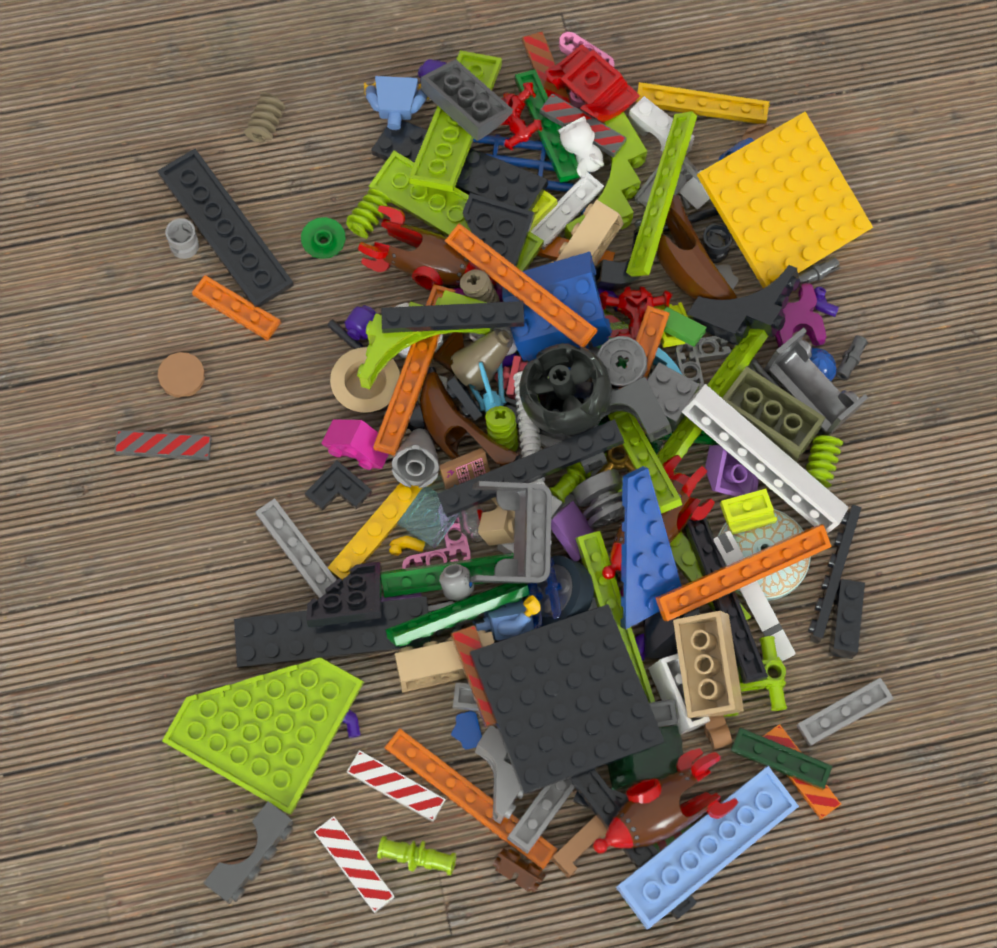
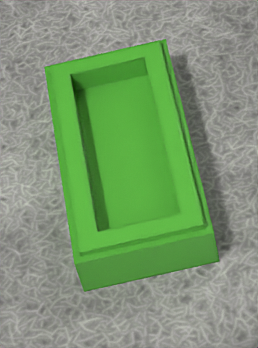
[664,307,707,347]

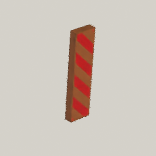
[522,31,571,104]
[451,625,496,728]

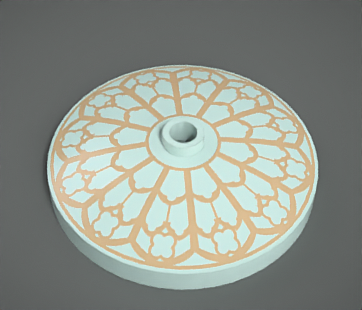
[718,509,811,601]

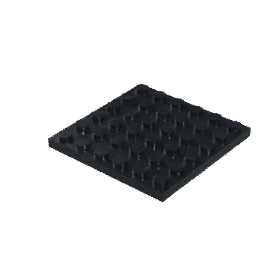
[470,604,665,795]

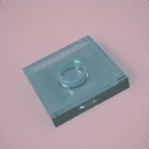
[397,486,461,549]

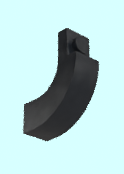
[594,226,655,290]

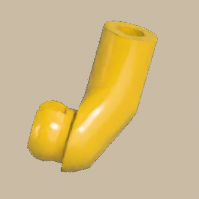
[389,535,425,556]

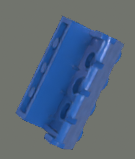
[502,251,612,362]

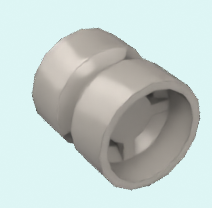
[165,218,199,259]

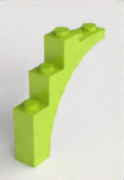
[564,112,647,240]
[357,290,494,389]

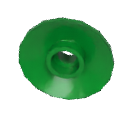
[301,217,346,259]

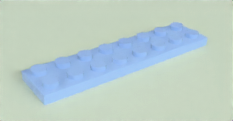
[616,766,799,929]

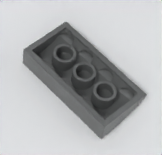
[421,59,513,141]

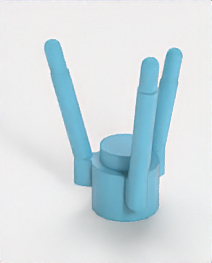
[469,362,506,412]

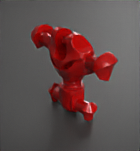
[501,82,543,151]
[599,286,673,340]

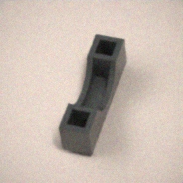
[203,801,294,904]

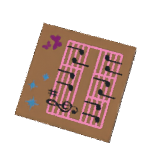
[439,448,490,490]

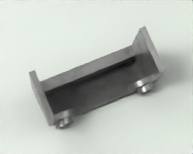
[764,328,868,436]
[470,481,552,583]

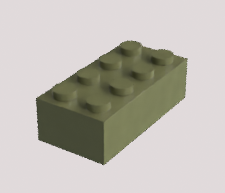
[722,366,826,462]

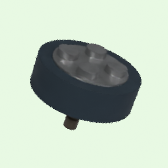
[523,556,594,627]

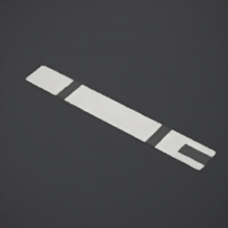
[714,531,796,661]

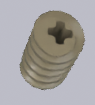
[244,92,286,143]
[460,270,500,303]

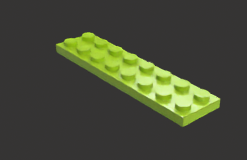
[409,50,502,192]
[369,151,544,271]

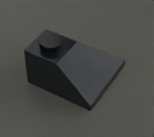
[643,607,700,659]

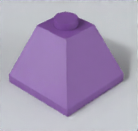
[705,445,759,497]

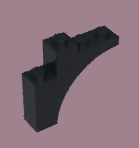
[687,265,800,345]

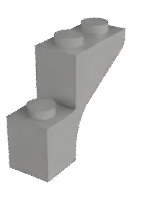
[475,726,524,824]

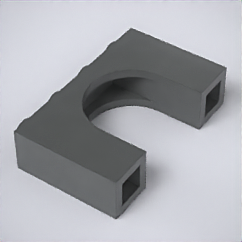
[567,377,672,474]

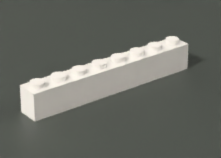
[682,384,849,534]

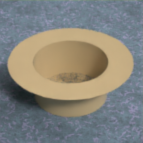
[330,347,400,412]

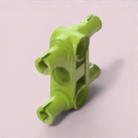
[724,636,787,717]

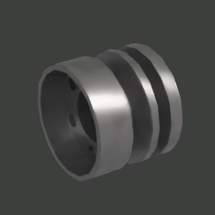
[597,336,648,387]
[572,469,625,529]

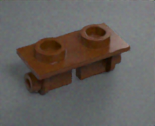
[492,848,546,893]

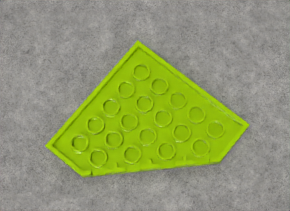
[162,657,364,814]

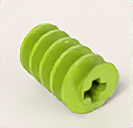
[346,188,391,239]
[485,406,519,452]
[806,435,843,488]

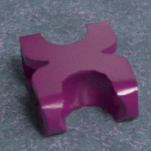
[775,283,826,348]

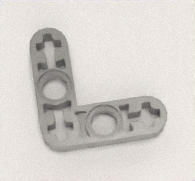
[675,336,736,389]

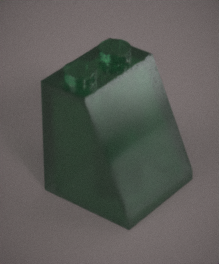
[607,726,683,790]

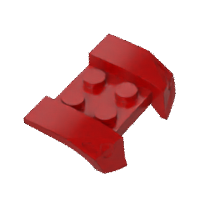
[545,44,640,122]

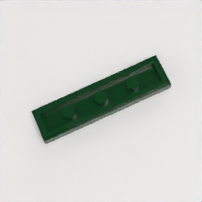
[730,727,833,790]

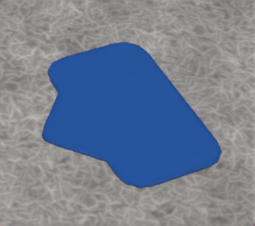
[451,711,482,749]

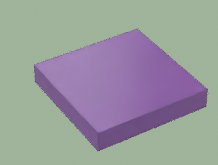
[551,501,595,561]

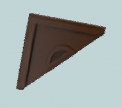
[433,332,464,373]

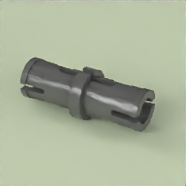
[798,256,840,288]
[836,335,868,381]

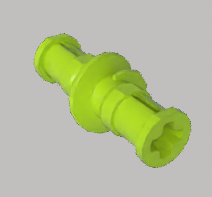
[549,452,607,504]
[377,836,456,876]

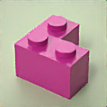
[321,419,389,470]

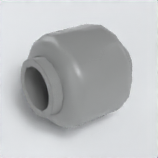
[439,564,474,602]

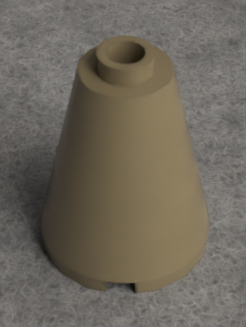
[450,329,512,391]

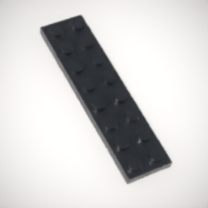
[371,120,548,211]
[157,149,294,307]
[234,596,431,668]

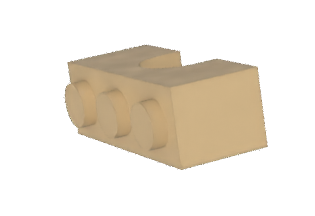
[478,497,515,546]

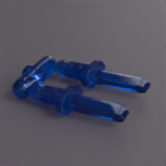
[526,558,562,629]

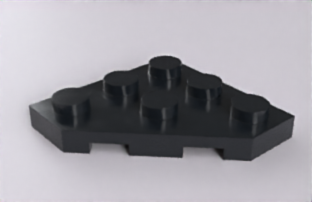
[462,193,535,267]
[306,561,382,628]

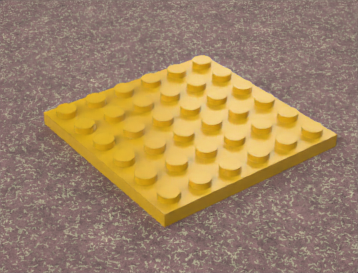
[697,112,873,289]

